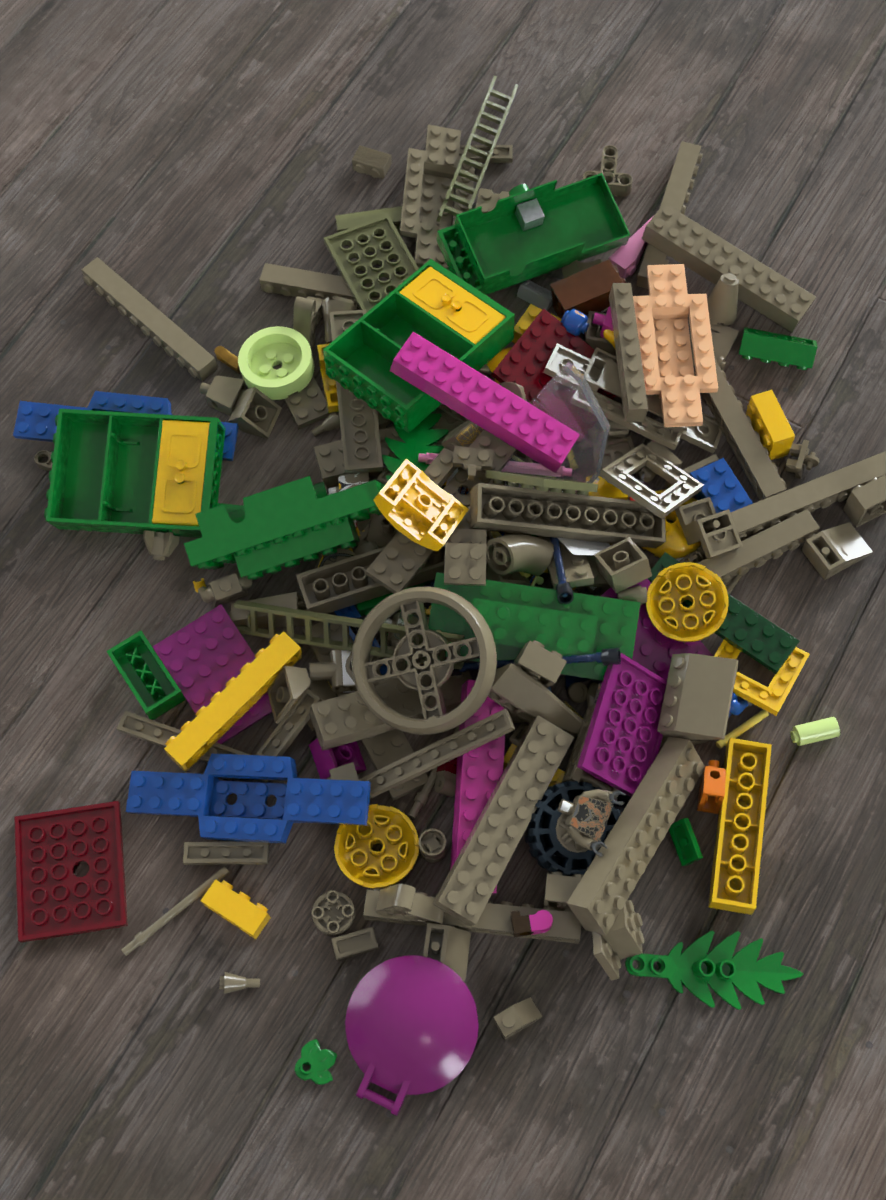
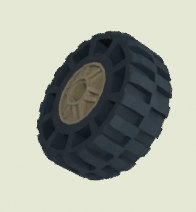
[524,781,621,877]

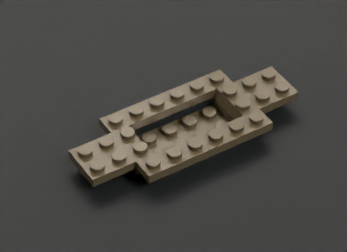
[399,124,476,270]
[543,343,722,453]

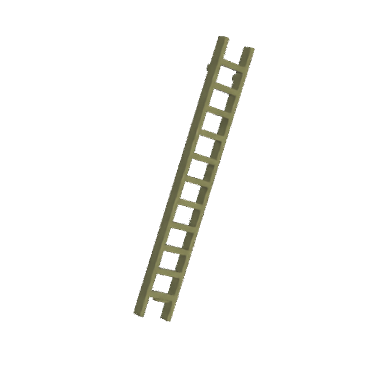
[436,75,519,222]
[234,600,464,670]

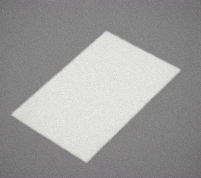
[557,537,611,555]

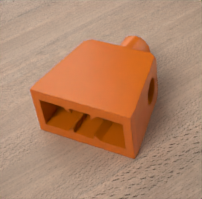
[697,760,726,814]

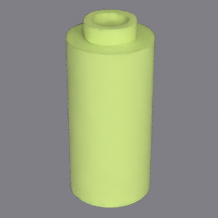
[790,717,840,746]

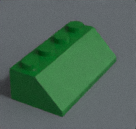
[739,327,818,370]

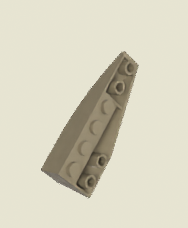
[487,663,583,739]
[423,923,471,982]

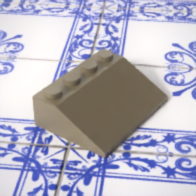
[657,653,739,740]

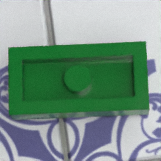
[669,818,703,866]

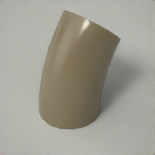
[486,534,554,576]

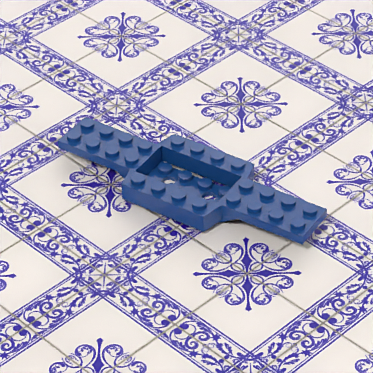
[13,391,239,461]
[126,754,371,844]

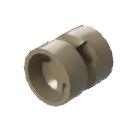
[419,829,447,863]

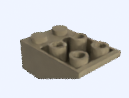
[802,522,873,580]

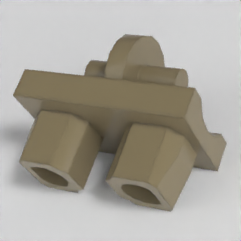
[786,440,820,479]

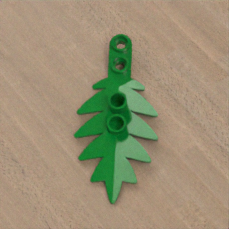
[382,414,449,481]
[625,931,803,1010]

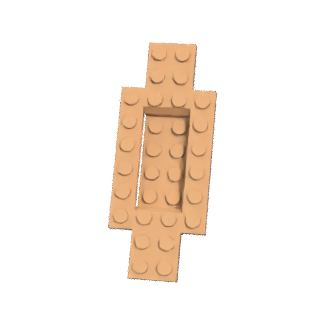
[633,264,718,427]

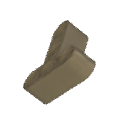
[582,145,633,197]
[293,296,323,348]
[375,884,445,925]

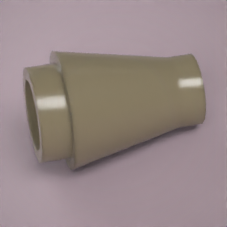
[617,585,647,605]

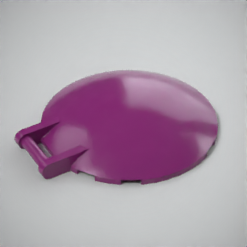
[345,955,479,1116]

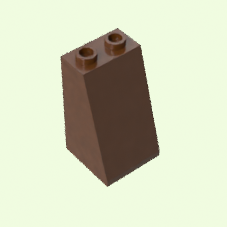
[550,259,626,319]

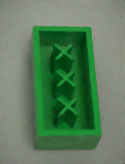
[106,630,186,720]

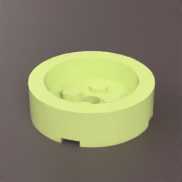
[238,326,314,400]

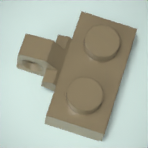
[453,446,494,482]

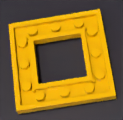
[714,640,810,716]

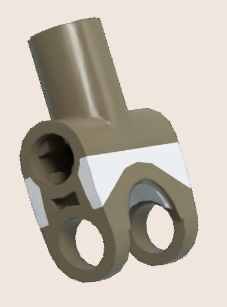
[309,649,357,693]

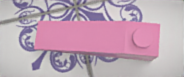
[609,216,654,279]

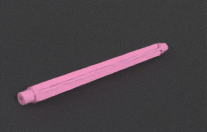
[418,453,572,477]

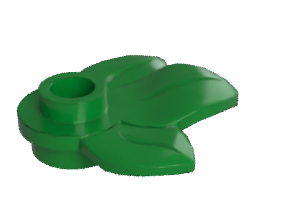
[295,1039,337,1085]

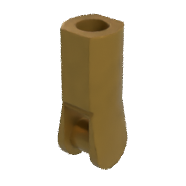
[214,346,241,373]

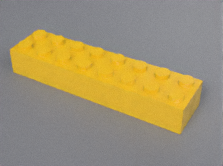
[164,631,302,773]
[708,738,772,915]

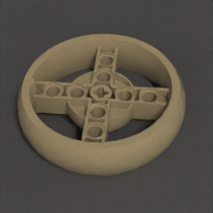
[351,587,497,735]

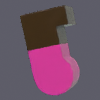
[511,910,553,937]

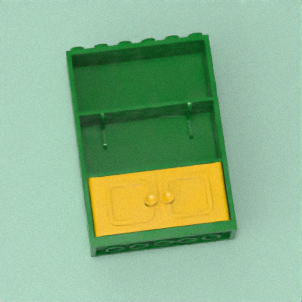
[323,259,515,433]
[44,409,225,538]

